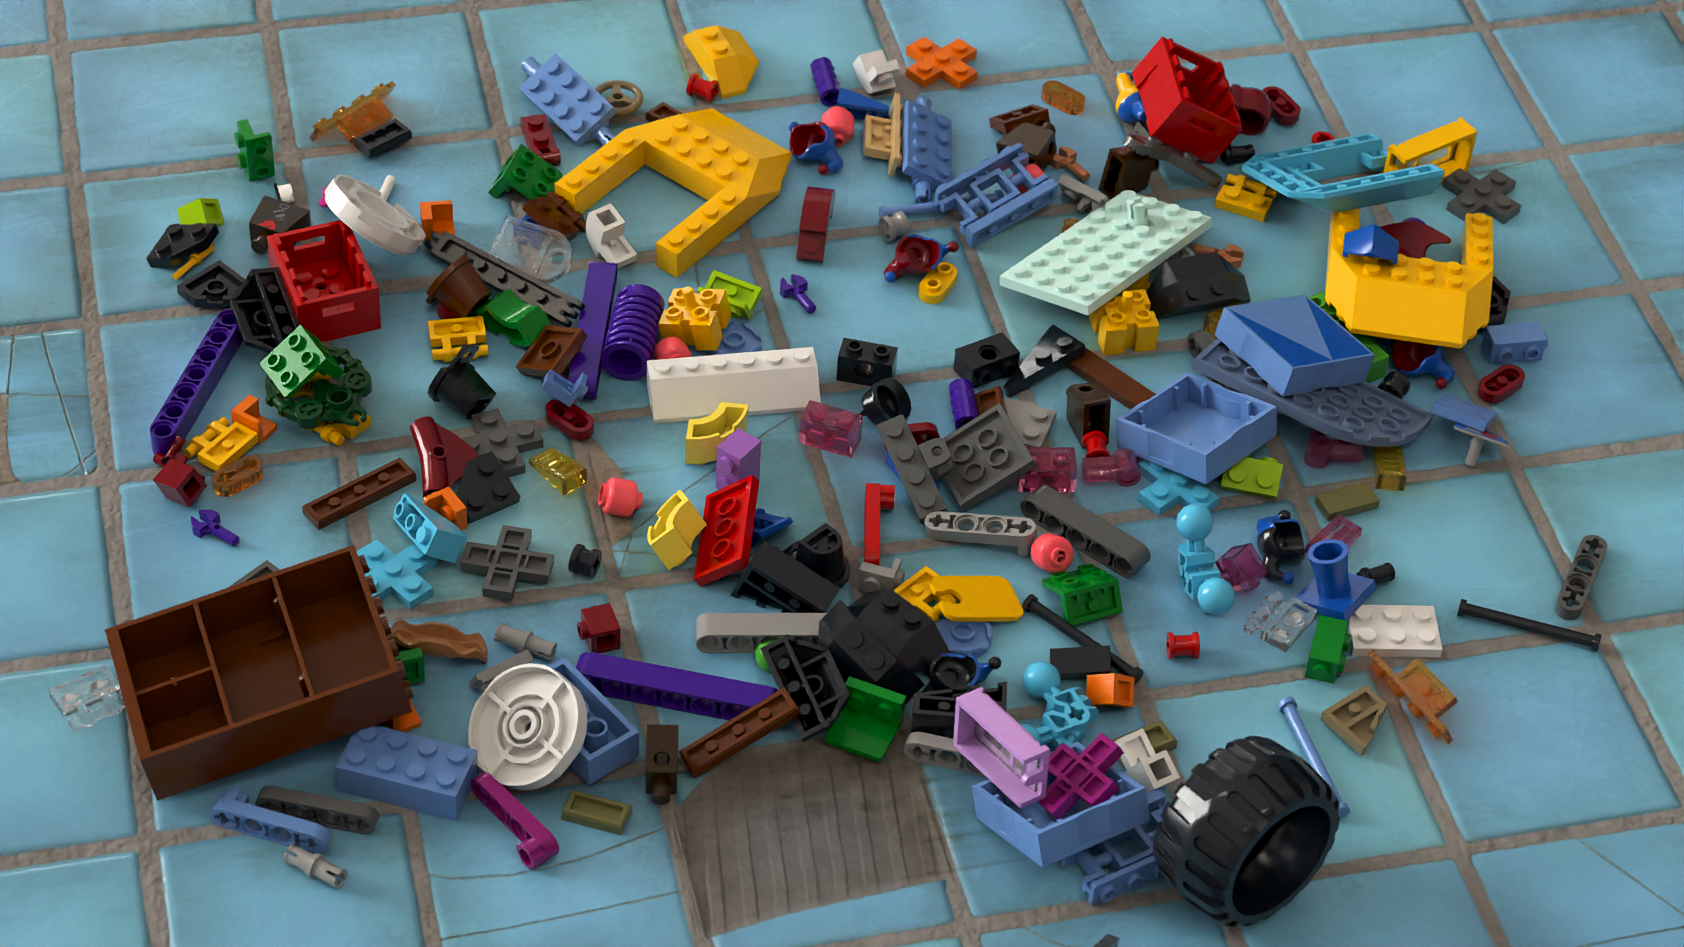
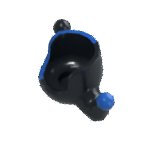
[1256,510,1305,584]
[921,653,1001,693]

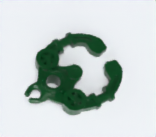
[265,346,372,429]

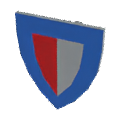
[1453,423,1509,467]

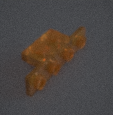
[309,81,396,144]
[1368,650,1458,744]

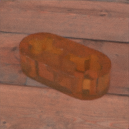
[1041,80,1085,115]
[212,456,263,497]

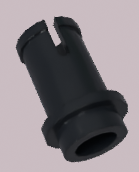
[1220,144,1255,165]
[1356,562,1395,585]

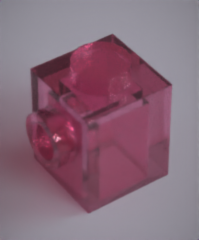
[1215,543,1268,592]

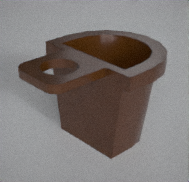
[426,254,492,318]

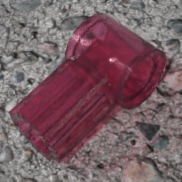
[1304,431,1363,469]
[1082,448,1141,487]

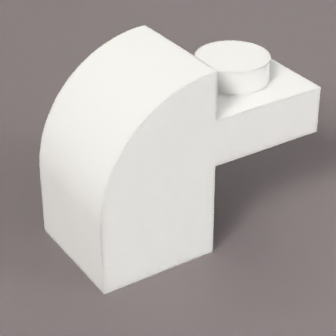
[853,49,900,94]
[586,203,637,269]
[1114,728,1180,793]

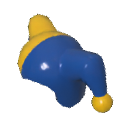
[1116,72,1147,124]

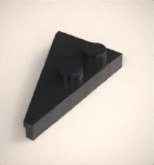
[1004,324,1086,398]

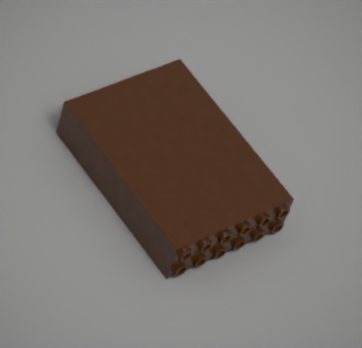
[105,545,414,801]

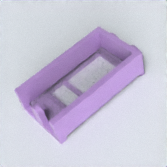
[953,687,1050,809]

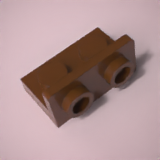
[989,104,1050,136]

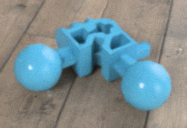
[1176,504,1235,615]
[1003,661,1098,752]

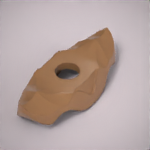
[387,619,488,664]

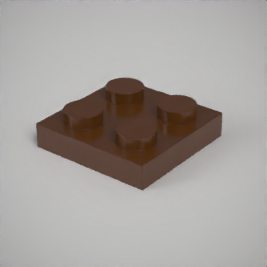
[516,325,588,377]

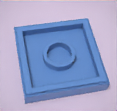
[1431,393,1498,432]

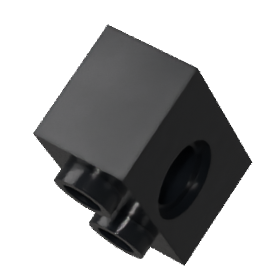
[954,332,1020,389]
[836,338,898,387]

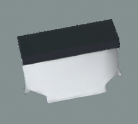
[274,183,295,203]

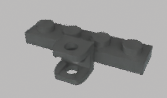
[877,414,954,524]

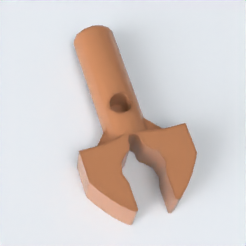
[1050,147,1090,181]
[1192,244,1244,269]

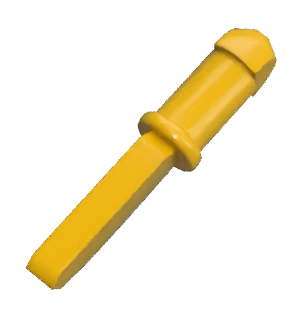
[172,243,215,281]

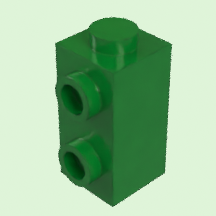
[1305,615,1351,684]

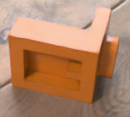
[423,487,467,531]

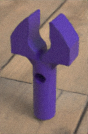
[780,274,816,314]
[191,509,240,546]

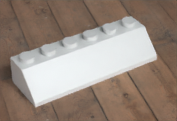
[646,347,821,424]

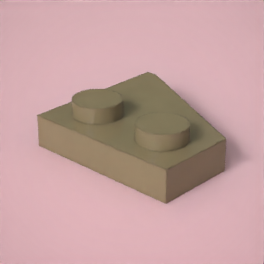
[1321,685,1387,756]

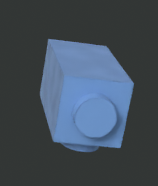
[1481,322,1548,365]

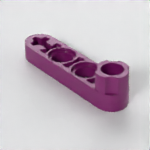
[470,772,560,869]

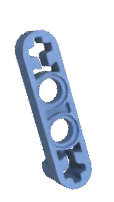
[210,786,332,854]

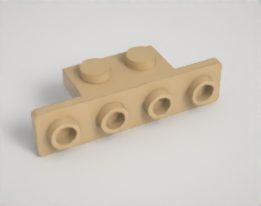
[863,93,904,177]

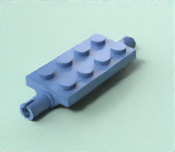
[518,53,617,147]
[902,96,952,204]

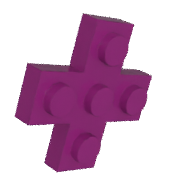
[1037,733,1124,819]

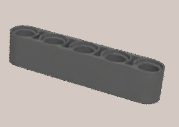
[1020,484,1151,578]

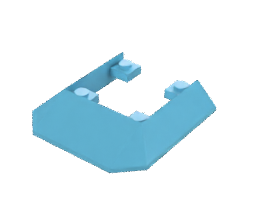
[1242,133,1444,213]

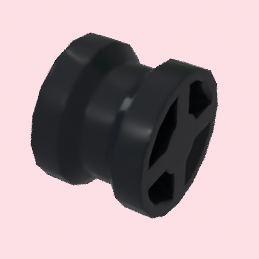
[1378,371,1410,400]
[568,544,602,578]

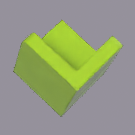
[177,198,225,228]

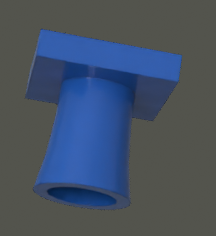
[1293,539,1376,621]

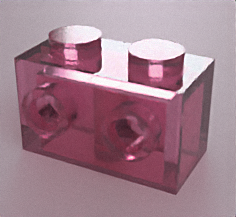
[798,400,863,458]
[1017,447,1078,492]

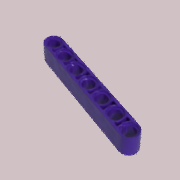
[568,261,618,400]
[150,309,243,455]
[575,652,779,721]

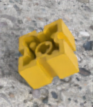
[658,287,732,351]
[1089,289,1159,355]

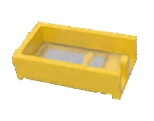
[1383,117,1478,183]

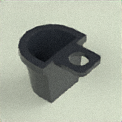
[428,343,497,420]
[783,523,850,589]

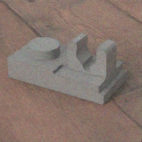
[1058,174,1109,214]
[468,649,534,694]

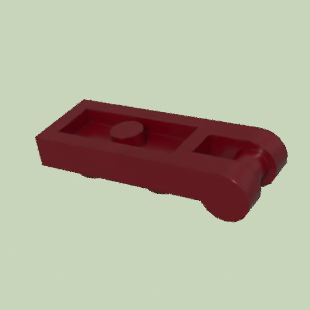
[520,114,561,165]

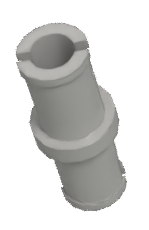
[494,623,557,662]
[283,844,347,889]

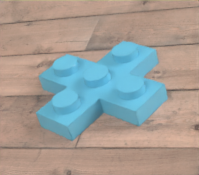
[1137,460,1220,516]
[356,539,438,610]

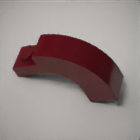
[796,186,836,262]

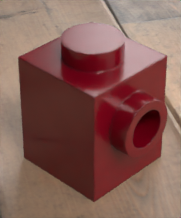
[153,459,207,507]
[577,603,620,653]

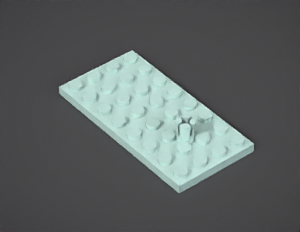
[999,190,1212,315]

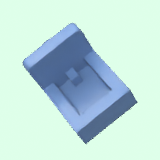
[541,369,588,407]

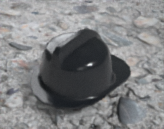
[859,378,911,425]

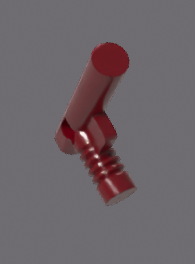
[153,435,205,481]

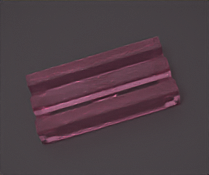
[1305,514,1362,553]

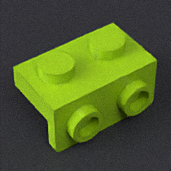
[697,270,763,320]
[1220,455,1283,499]

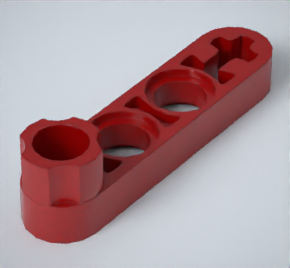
[864,483,895,566]

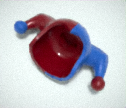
[789,122,843,176]
[884,234,959,283]
[1382,338,1455,390]

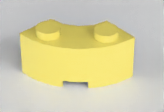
[685,402,749,465]
[647,490,707,570]

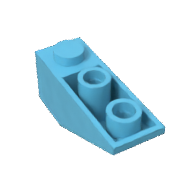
[393,492,467,563]

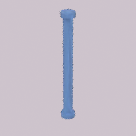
[879,190,1004,217]
[1278,697,1350,819]

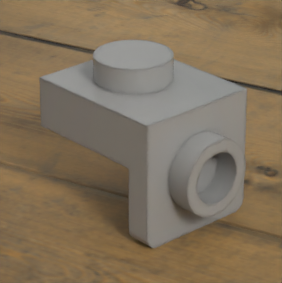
[858,558,905,592]

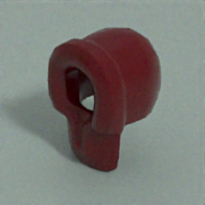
[1230,84,1272,135]

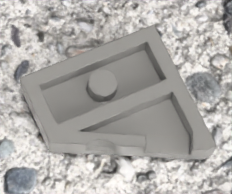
[1004,397,1057,456]

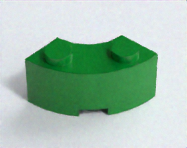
[474,288,552,347]

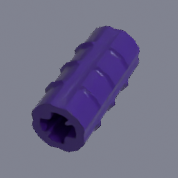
[810,57,840,106]
[949,378,978,430]

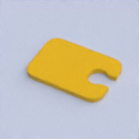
[930,576,1024,622]

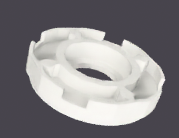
[325,174,426,256]

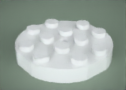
[468,664,587,790]

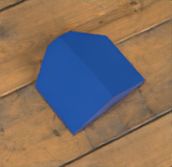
[1342,224,1399,265]
[751,508,794,548]

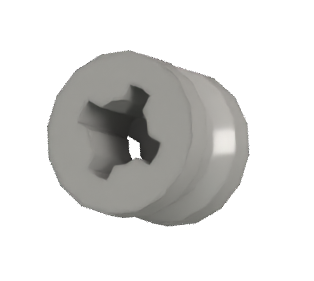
[879,211,910,242]

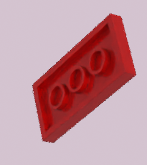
[694,474,759,586]

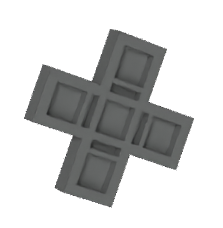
[1442,168,1521,224]
[461,409,544,477]
[460,525,554,601]

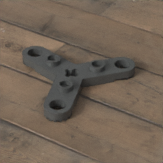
[1123,120,1223,188]

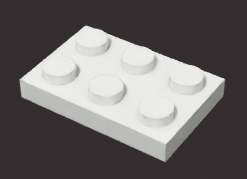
[1347,605,1442,658]

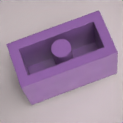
[716,428,761,490]

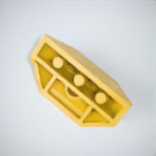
[683,25,759,99]

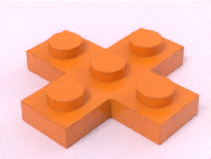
[906,37,978,90]

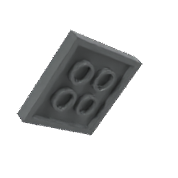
[936,403,1037,511]

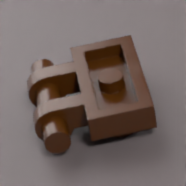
[522,191,586,243]

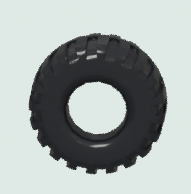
[1153,736,1340,928]

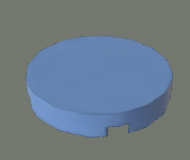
[707,321,761,355]
[935,615,993,658]

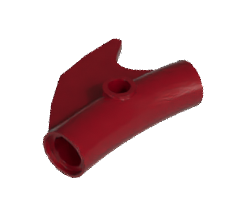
[1380,221,1451,259]
[410,416,478,498]

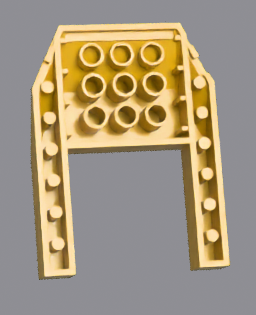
[555,108,792,278]
[1325,208,1494,349]

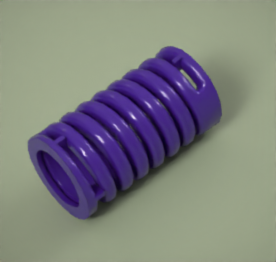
[600,284,665,381]

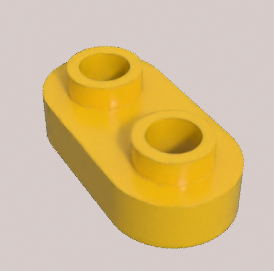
[918,262,958,304]

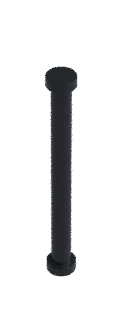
[1022,594,1143,685]
[1457,599,1602,652]

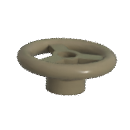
[595,80,643,117]

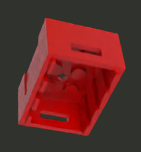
[1132,37,1243,165]
[267,220,381,342]

